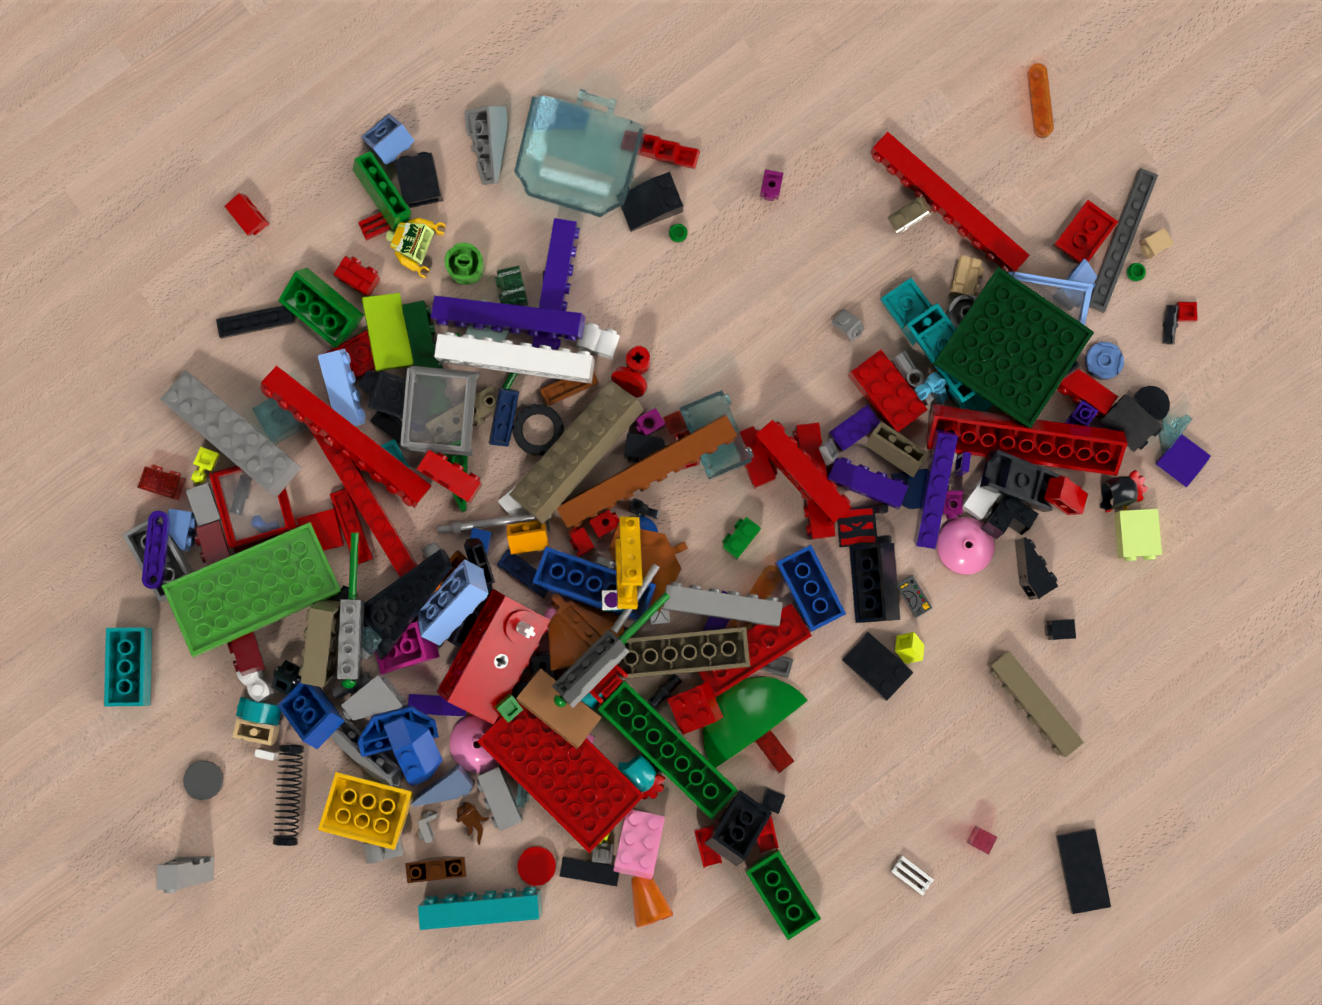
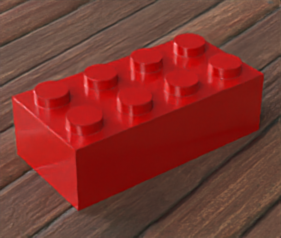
[848,349,928,432]

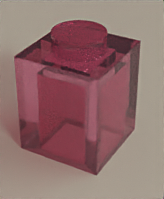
[967,825,997,855]

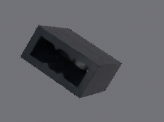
[394,152,443,209]
[1100,390,1163,452]

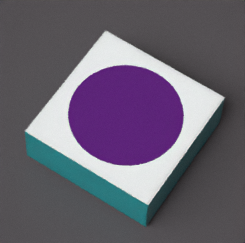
[602,590,623,611]

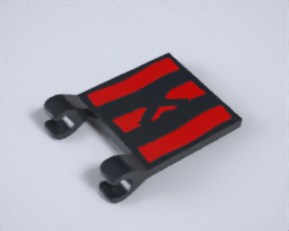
[837,505,891,548]

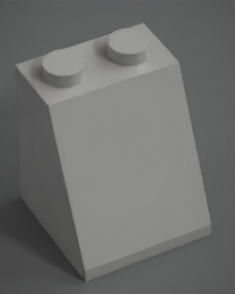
[341,674,408,720]

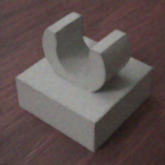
[592,842,613,864]

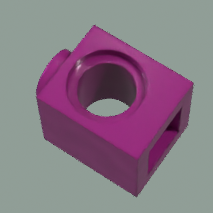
[635,408,665,436]

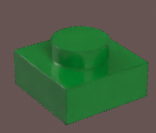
[494,693,523,723]

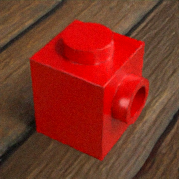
[590,510,619,539]

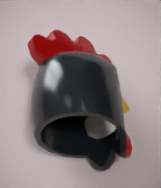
[1100,470,1148,513]

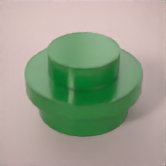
[669,224,688,243]
[1126,263,1146,282]

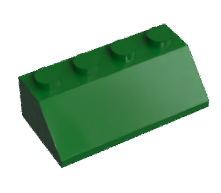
[278,268,364,348]

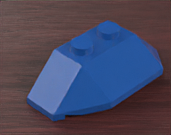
[357,706,439,757]
[383,716,443,787]

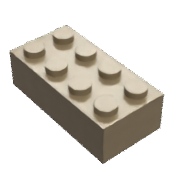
[299,599,341,687]

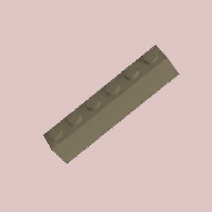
[987,651,1084,757]

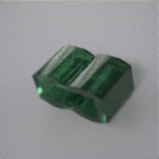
[495,266,529,306]

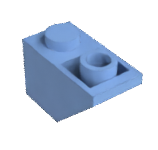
[168,508,198,551]

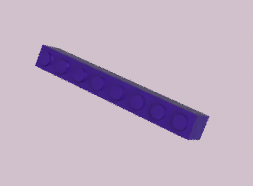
[532,218,580,350]
[431,295,586,342]

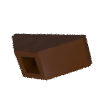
[405,856,467,883]

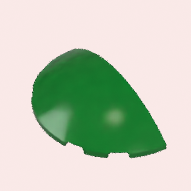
[703,676,808,768]

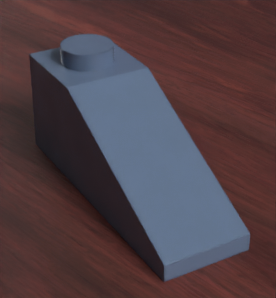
[411,763,474,807]

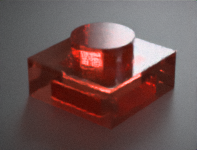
[663,410,688,436]

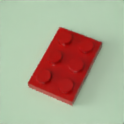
[1053,200,1118,264]

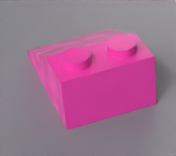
[374,622,440,675]

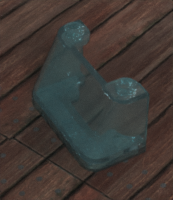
[679,390,754,481]

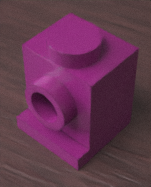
[760,169,784,201]
[942,491,963,519]

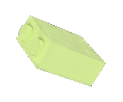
[1114,509,1162,561]

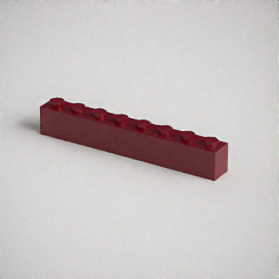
[194,521,266,676]

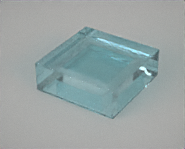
[363,626,381,654]

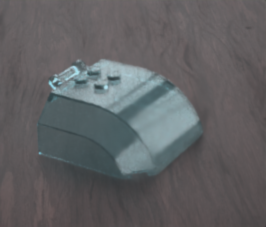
[514,89,647,217]

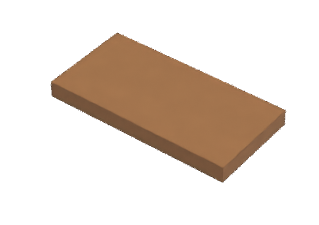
[515,668,601,749]

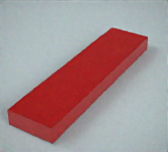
[329,488,374,565]

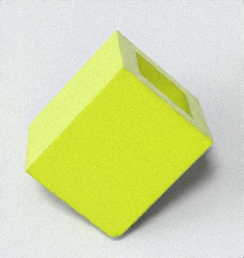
[895,632,924,664]

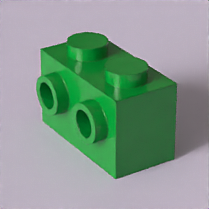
[722,517,762,560]

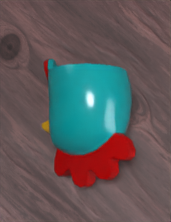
[618,754,665,800]

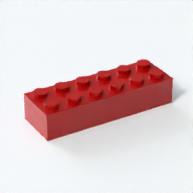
[753,419,852,526]

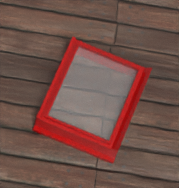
[209,465,298,553]

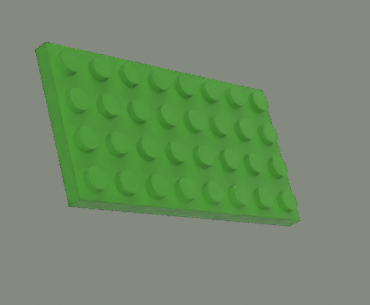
[162,522,342,658]

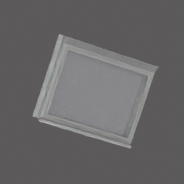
[400,366,480,456]

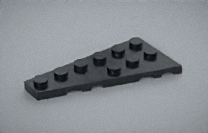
[364,549,452,660]

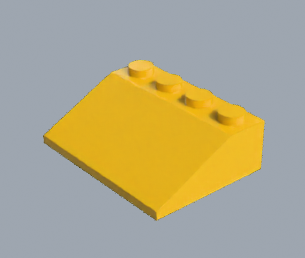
[318,772,414,850]

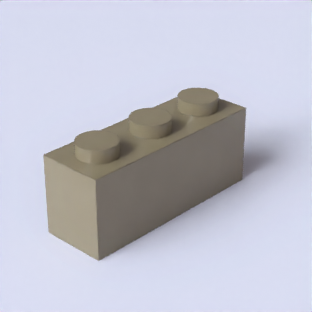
[865,421,929,477]

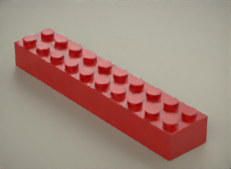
[925,404,1128,476]

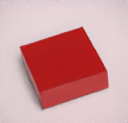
[1176,302,1198,322]

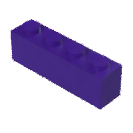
[828,457,908,510]

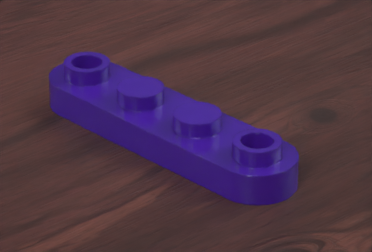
[142,511,170,589]

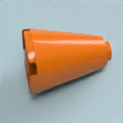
[631,876,673,928]

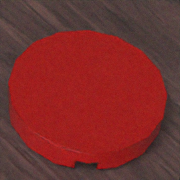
[611,366,647,398]
[517,846,556,886]

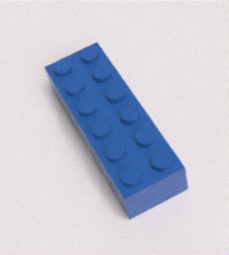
[532,547,656,621]

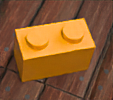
[507,520,549,555]

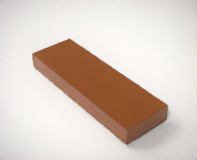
[539,371,599,407]

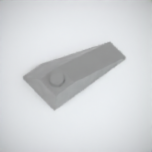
[464,106,507,185]

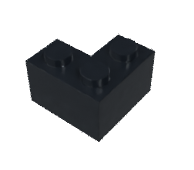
[981,495,1039,539]

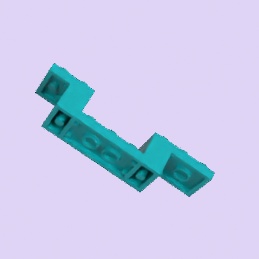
[880,277,993,412]

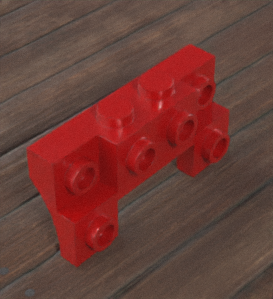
[694,816,779,868]

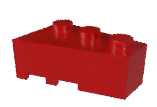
[417,450,483,504]

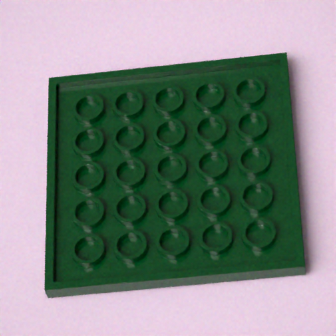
[933,267,1094,428]

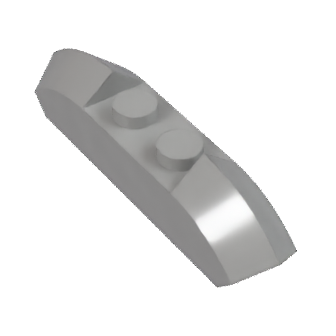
[331,715,402,787]

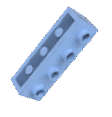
[318,349,366,426]

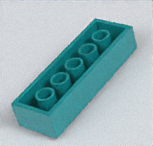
[418,886,542,930]

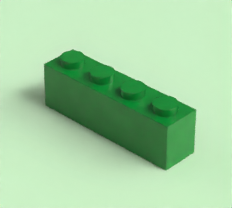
[352,151,411,230]

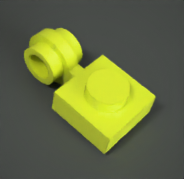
[191,446,220,485]

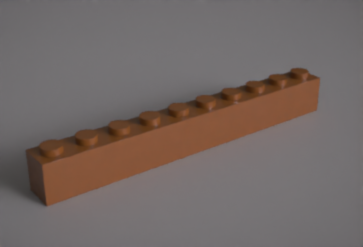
[557,414,737,528]

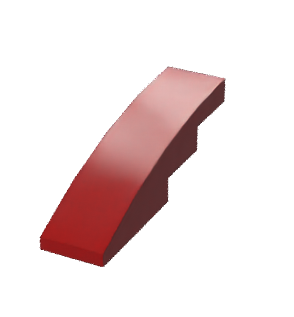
[620,130,700,169]

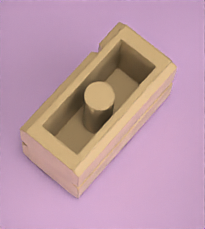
[949,255,984,297]
[233,718,280,746]

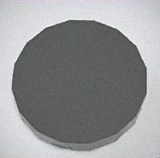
[183,761,224,800]

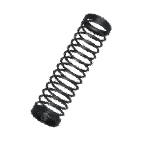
[273,745,304,846]

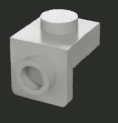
[831,309,864,342]
[417,811,439,844]

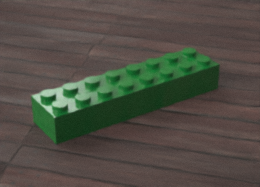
[598,681,739,819]

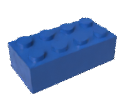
[775,545,846,632]

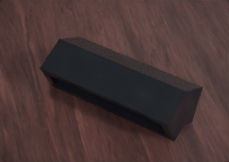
[464,538,495,586]

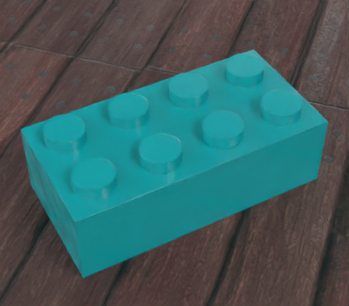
[104,627,152,707]

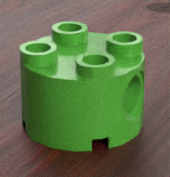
[444,242,485,285]

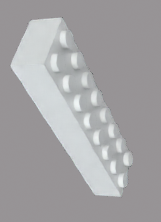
[434,332,595,384]

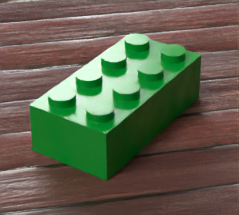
[744,849,821,940]

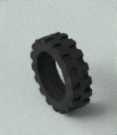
[512,404,564,456]

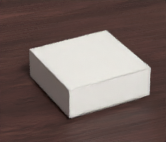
[254,748,279,761]

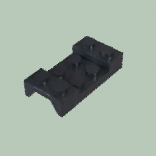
[980,449,1060,512]

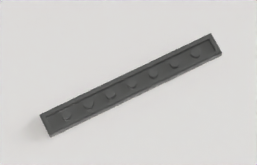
[1089,168,1158,313]

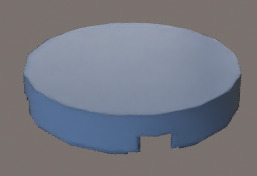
[1085,342,1124,380]

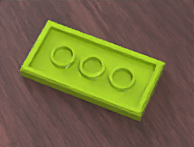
[362,293,414,371]

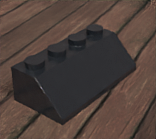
[849,543,900,623]

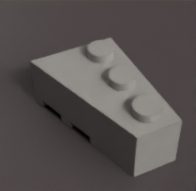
[157,857,214,893]

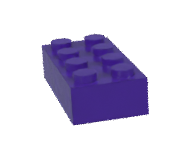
[828,404,880,452]

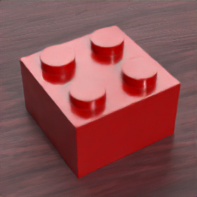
[667,681,723,735]

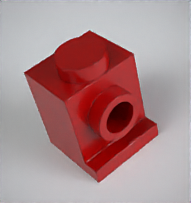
[569,526,595,557]

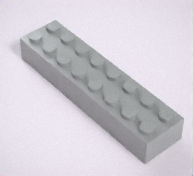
[160,370,302,497]

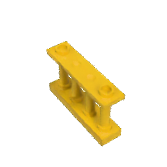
[615,516,642,609]

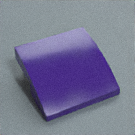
[1155,433,1211,488]

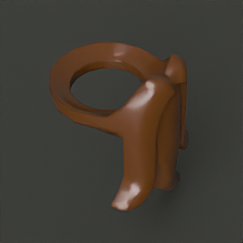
[456,802,489,845]

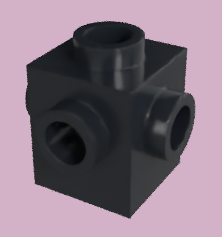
[529,651,556,678]
[271,660,302,695]

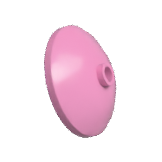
[937,517,995,575]
[449,715,499,773]

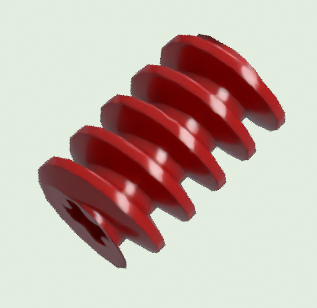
[626,346,650,375]

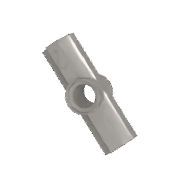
[891,351,937,406]

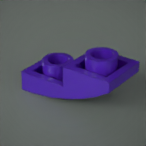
[1064,400,1098,426]

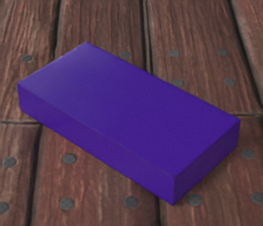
[954,452,971,476]

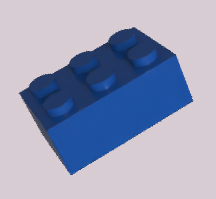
[277,681,345,749]

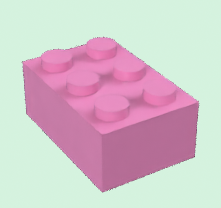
[613,810,665,880]

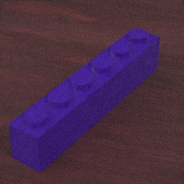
[914,429,958,549]

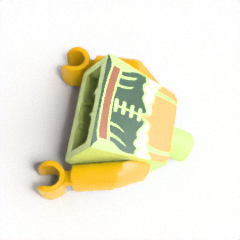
[386,217,446,279]

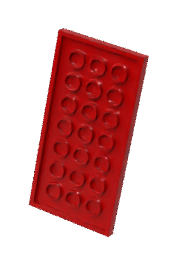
[477,701,645,853]

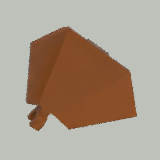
[609,525,688,612]
[548,593,624,670]

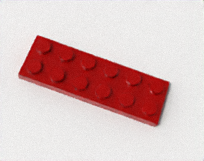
[698,604,812,698]

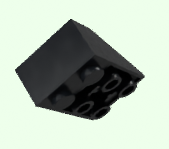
[1015,537,1058,600]

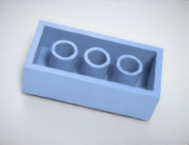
[417,559,489,646]

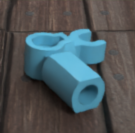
[915,372,948,403]

